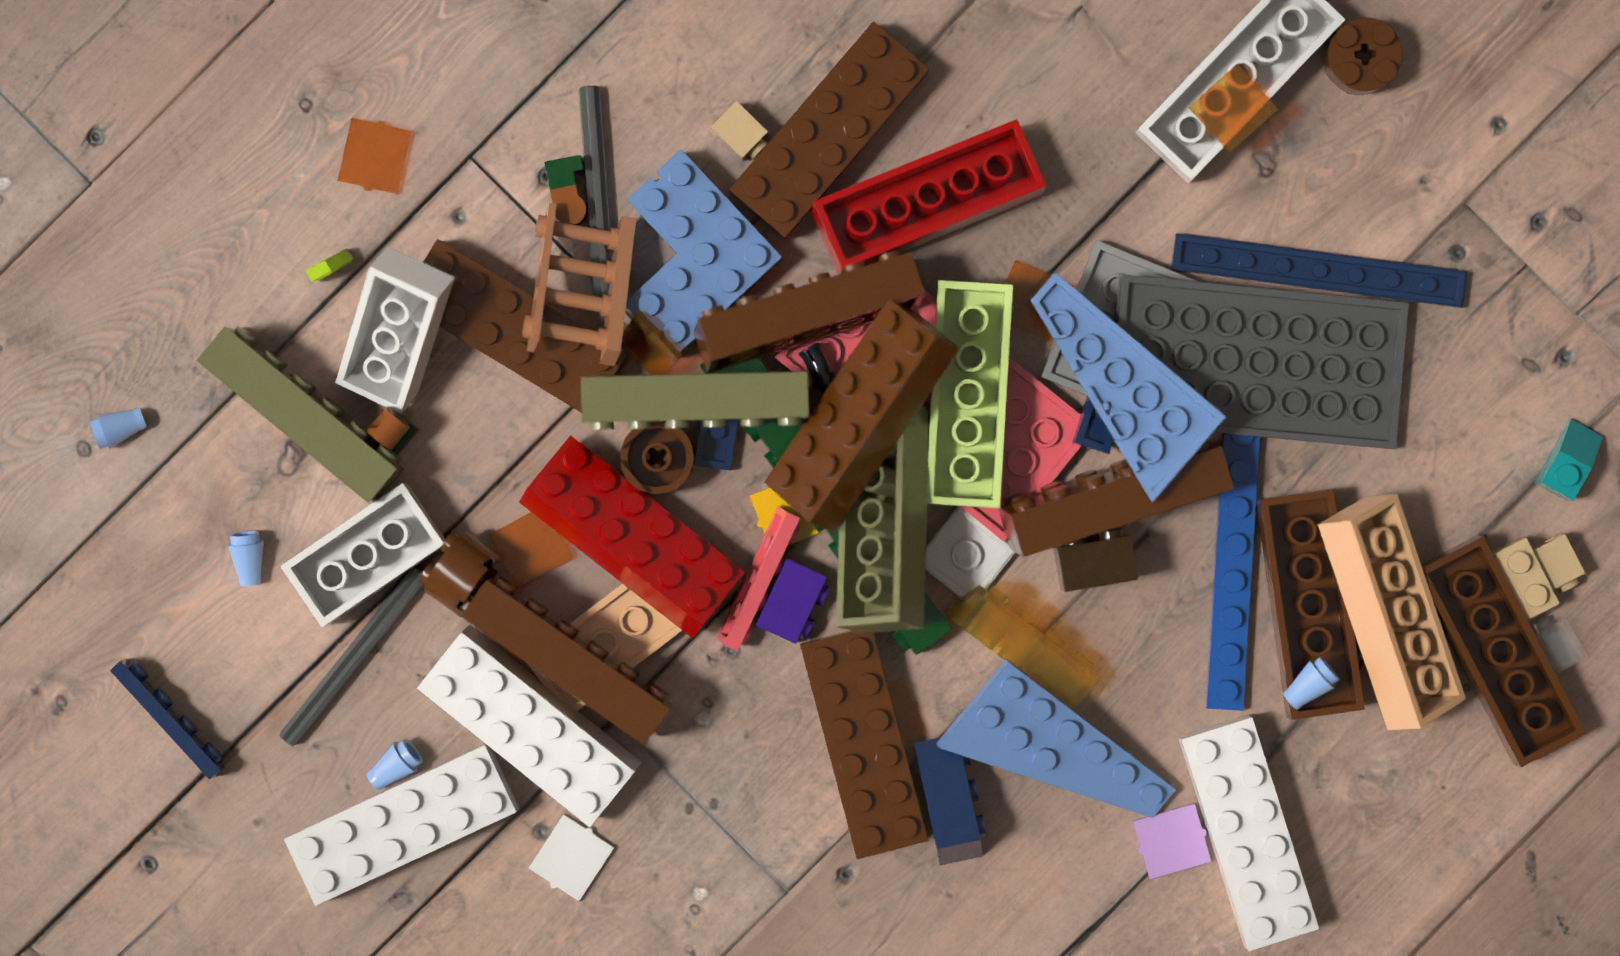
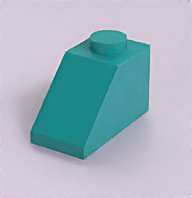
[1534,419,1603,501]

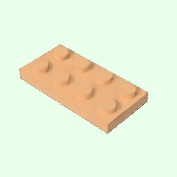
[528,584,682,712]

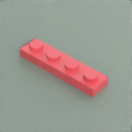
[716,506,800,651]

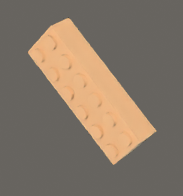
[1318,494,1466,730]

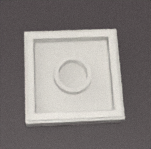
[925,506,1015,607]

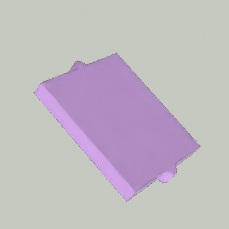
[1133,803,1211,879]

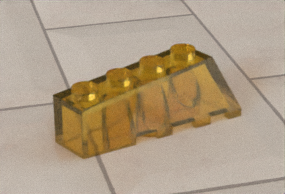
[944,585,1099,710]

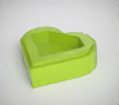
[305,248,353,283]

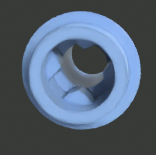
[89,408,147,449]
[227,531,264,586]
[1283,657,1339,710]
[366,739,422,790]

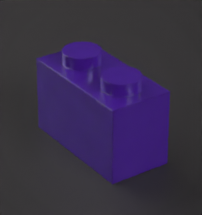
[756,558,830,644]

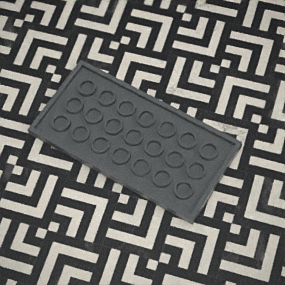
[1115,274,1409,449]

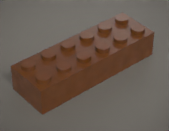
[729,21,929,240]
[423,239,629,413]
[694,250,925,374]
[764,298,960,532]
[998,440,1234,557]
[1256,489,1365,720]
[1421,536,1586,767]
[460,576,672,746]
[800,630,928,860]

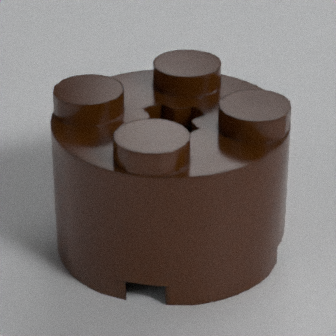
[1323,17,1402,95]
[620,421,695,494]
[419,531,503,617]

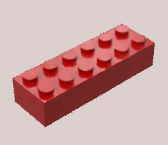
[811,119,1046,274]
[519,435,745,638]

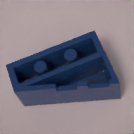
[914,738,987,865]

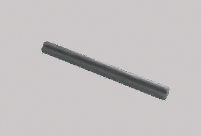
[578,85,613,297]
[279,566,424,746]

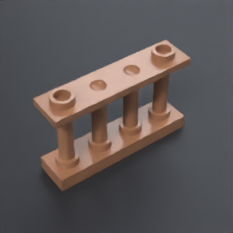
[522,203,636,366]

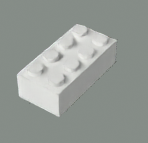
[335,246,455,414]
[280,483,446,627]

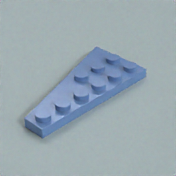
[1031,272,1226,503]
[936,658,1176,818]

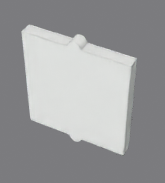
[529,814,614,901]

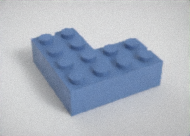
[626,149,782,359]

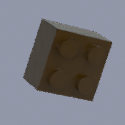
[1053,529,1139,592]

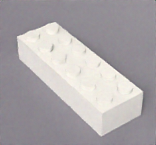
[1135,0,1346,183]
[417,624,642,827]
[1178,715,1319,951]
[284,744,519,906]

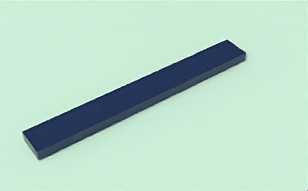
[1171,233,1468,308]

